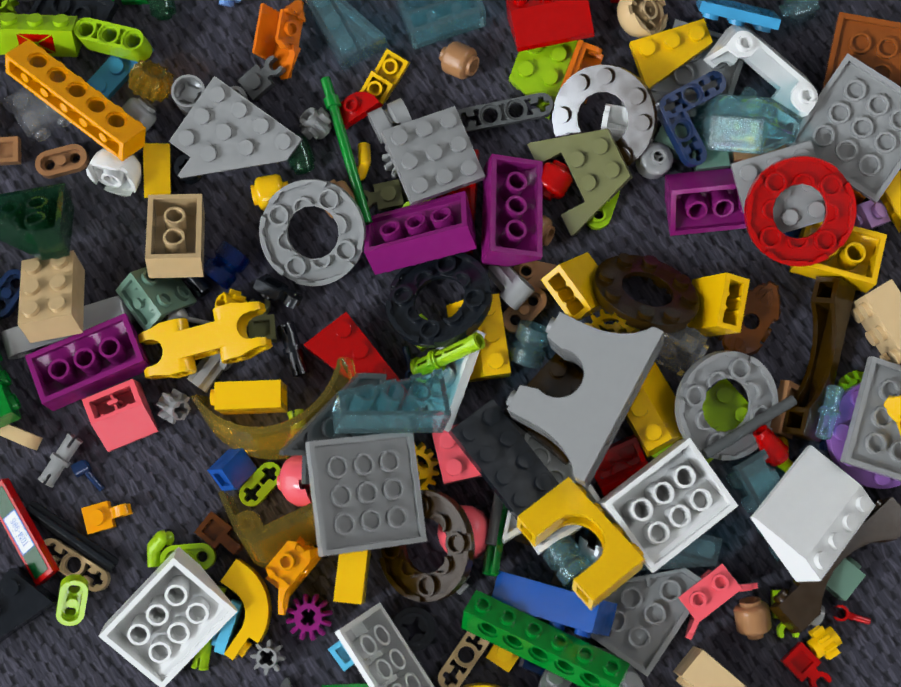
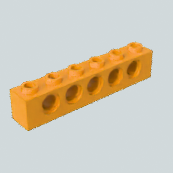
[5,39,146,161]

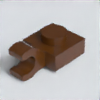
[194,511,244,555]

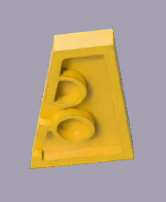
[629,19,713,90]

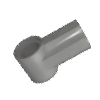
[487,265,535,310]
[187,354,233,393]

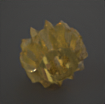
[128,60,174,102]

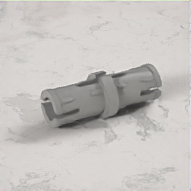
[38,433,83,488]

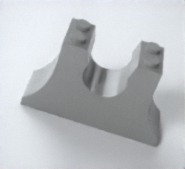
[506,312,664,489]

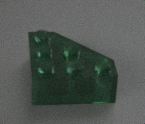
[0,183,74,260]

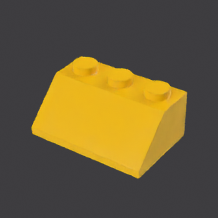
[789,222,887,293]
[446,293,511,382]
[625,362,683,457]

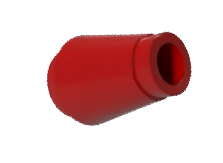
[753,425,789,466]

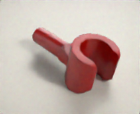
[832,605,871,625]

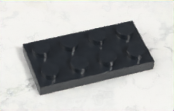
[449,399,559,520]

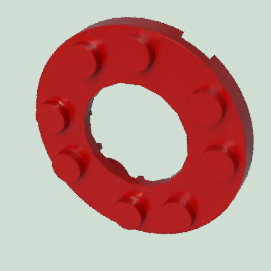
[744,156,857,266]

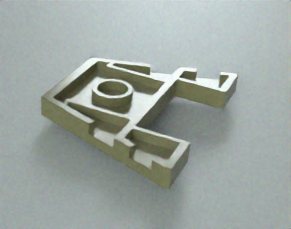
[527,129,633,236]

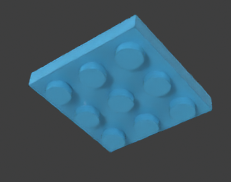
[696,0,781,33]

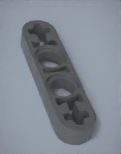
[458,93,554,134]

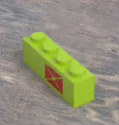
[0,12,82,57]

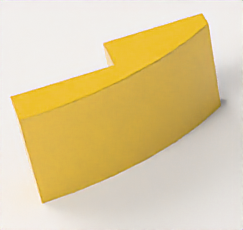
[360,49,411,107]
[143,143,171,198]

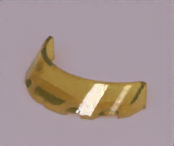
[191,357,356,460]

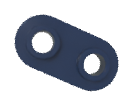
[0,269,21,319]

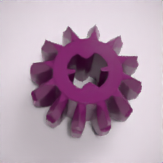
[286,593,333,641]

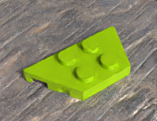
[509,40,578,119]

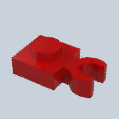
[780,641,832,687]

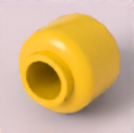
[251,174,288,210]

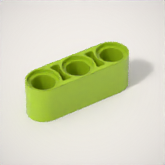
[74,17,152,62]

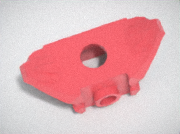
[678,563,758,640]

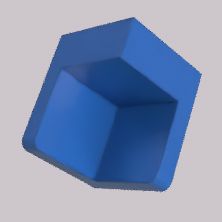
[207,448,257,491]

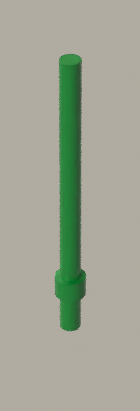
[321,76,373,225]

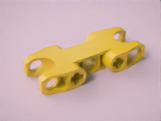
[138,301,273,379]

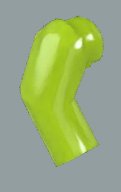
[147,530,174,567]

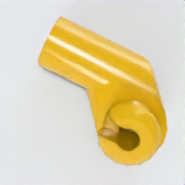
[357,142,371,181]

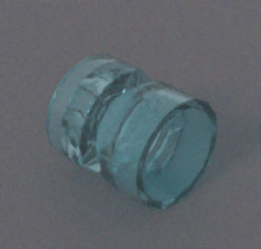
[509,320,549,368]
[543,536,592,590]

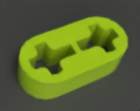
[239,462,281,507]

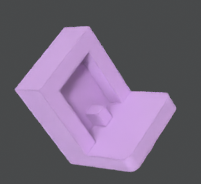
[854,199,891,230]

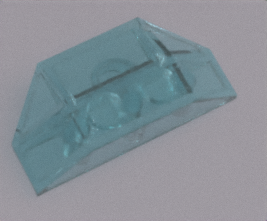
[693,94,802,154]

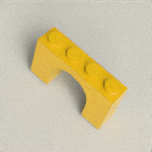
[517,477,645,610]

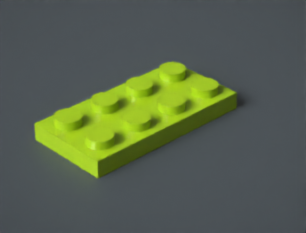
[652,378,748,464]

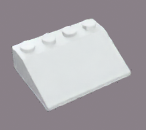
[597,438,738,573]
[750,445,875,582]
[99,546,238,687]
[335,602,435,687]

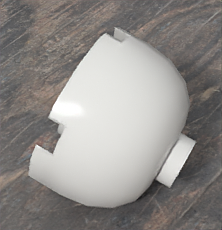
[86,148,142,196]

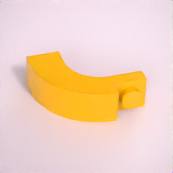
[220,559,272,660]

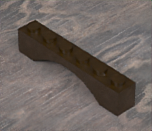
[782,276,856,443]
[769,497,901,633]

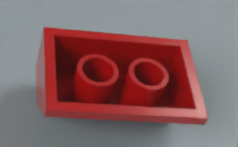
[506,0,594,52]

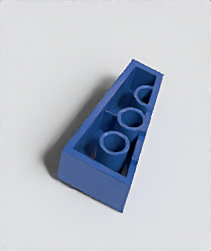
[492,571,618,638]

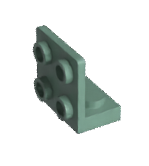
[115,267,197,331]

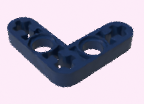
[656,71,726,168]

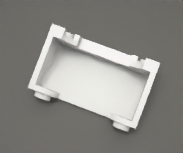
[703,25,818,126]

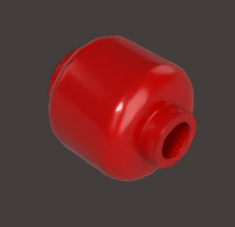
[542,160,573,201]

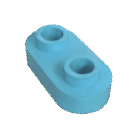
[211,599,243,655]

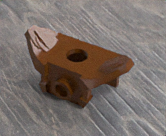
[718,281,781,356]

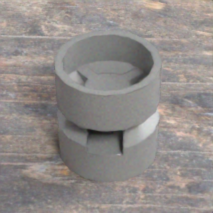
[171,74,206,116]
[367,98,412,144]

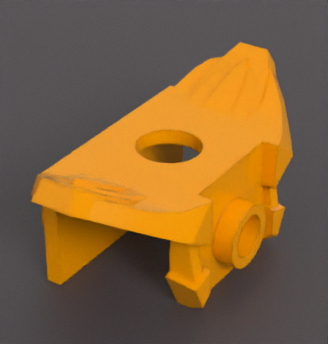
[265,536,324,615]

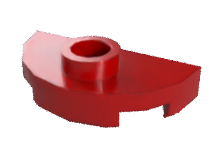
[340,92,383,130]

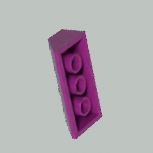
[481,154,543,267]
[665,168,746,236]
[364,191,477,275]
[25,313,151,411]

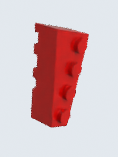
[303,312,414,415]

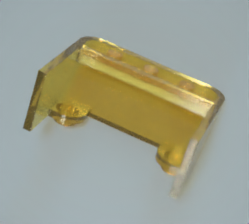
[219,487,317,568]

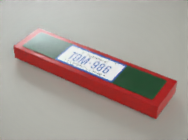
[0,478,60,586]

